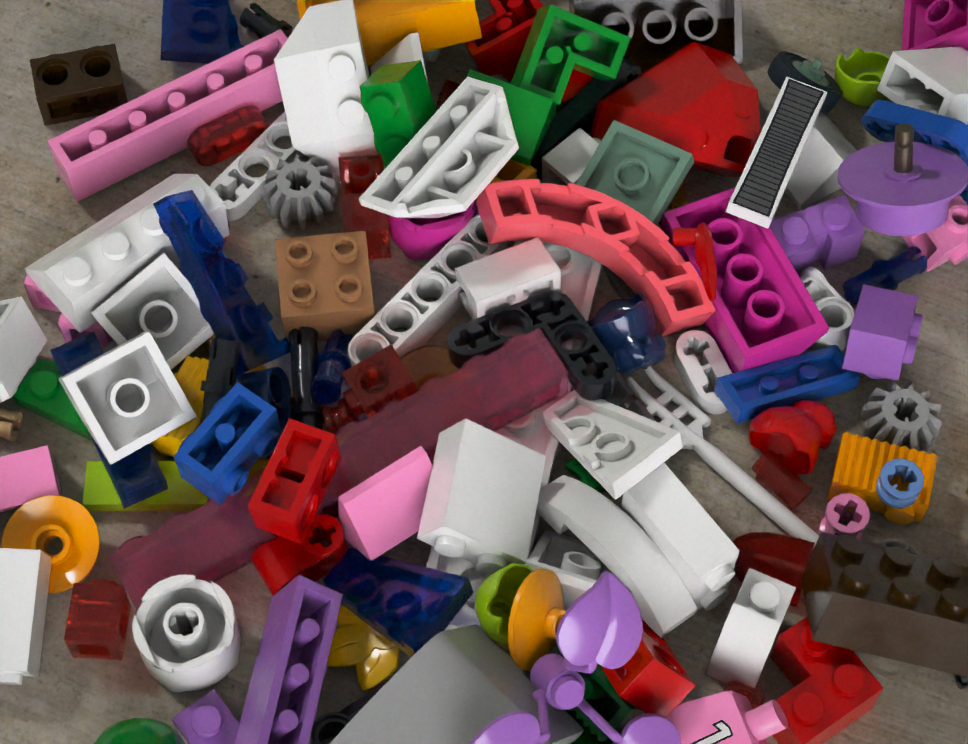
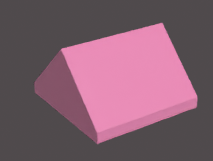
[338,446,433,561]

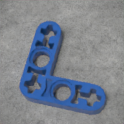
[861,100,968,205]

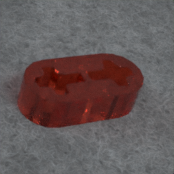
[187,105,270,166]

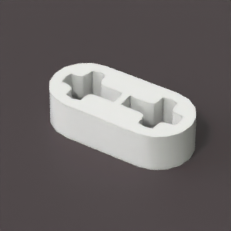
[673,330,732,415]

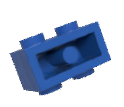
[174,382,281,505]

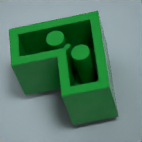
[511,5,631,105]

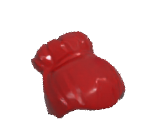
[749,400,837,474]

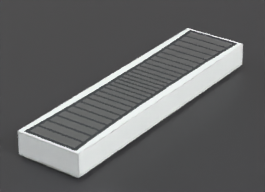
[726,76,828,229]

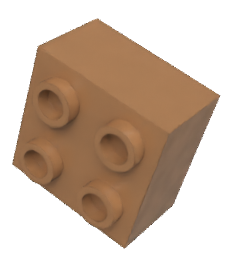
[275,231,375,345]

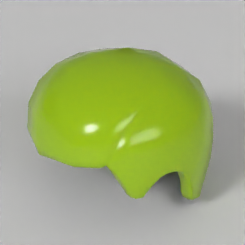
[835,48,890,107]
[475,563,534,646]

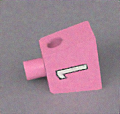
[666,690,788,744]

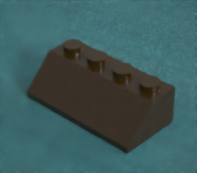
[569,0,743,70]

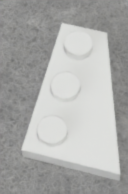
[543,389,683,500]

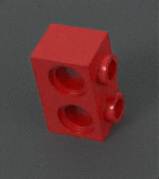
[247,418,342,544]
[600,619,696,717]

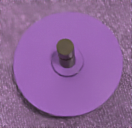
[838,124,968,236]

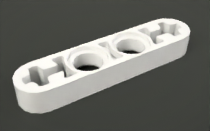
[209,112,305,222]

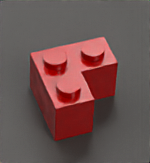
[464,0,543,82]
[770,616,884,744]

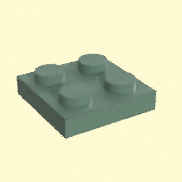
[576,120,694,226]

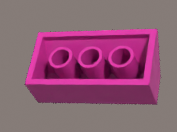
[661,187,829,373]

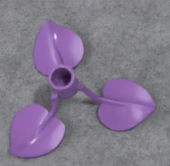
[469,571,681,744]

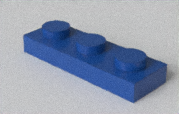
[714,345,861,423]

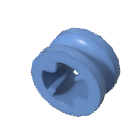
[876,458,924,509]

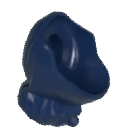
[586,292,667,375]

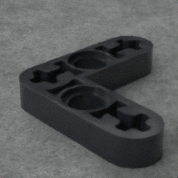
[447,291,617,400]

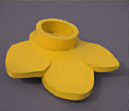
[327,599,413,692]

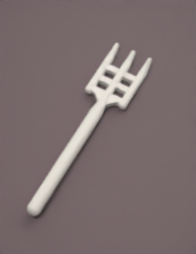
[624,366,819,554]

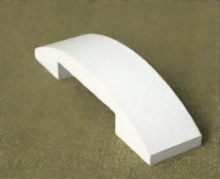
[536,475,697,638]

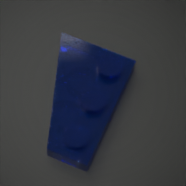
[323,548,474,657]

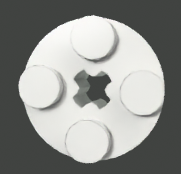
[132,574,241,693]

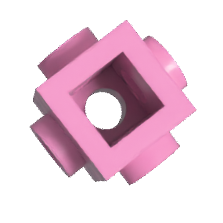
[902,195,968,272]

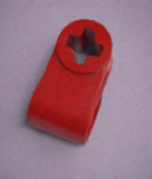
[251,514,349,596]

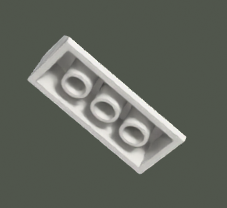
[25,173,230,333]

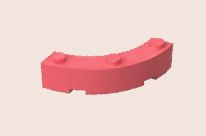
[476,179,716,336]

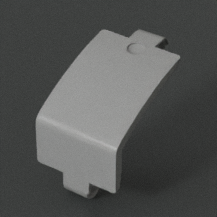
[330,624,583,744]

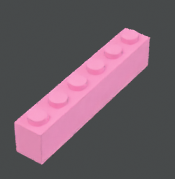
[47,29,288,202]

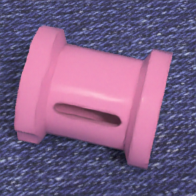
[818,493,870,540]

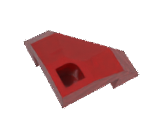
[590,42,761,177]

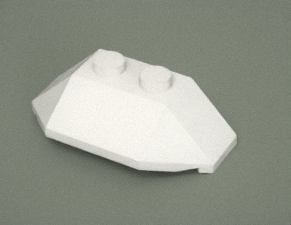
[274,0,385,180]
[359,77,519,218]

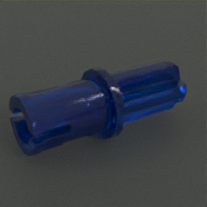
[842,246,927,305]
[310,329,353,404]

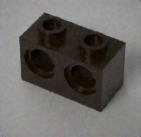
[30,44,128,126]

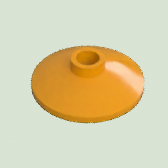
[1,495,101,594]
[508,569,566,671]

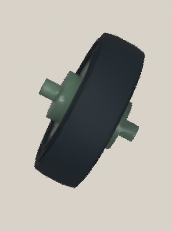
[767,51,843,113]

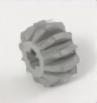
[262,154,338,231]
[860,380,943,452]

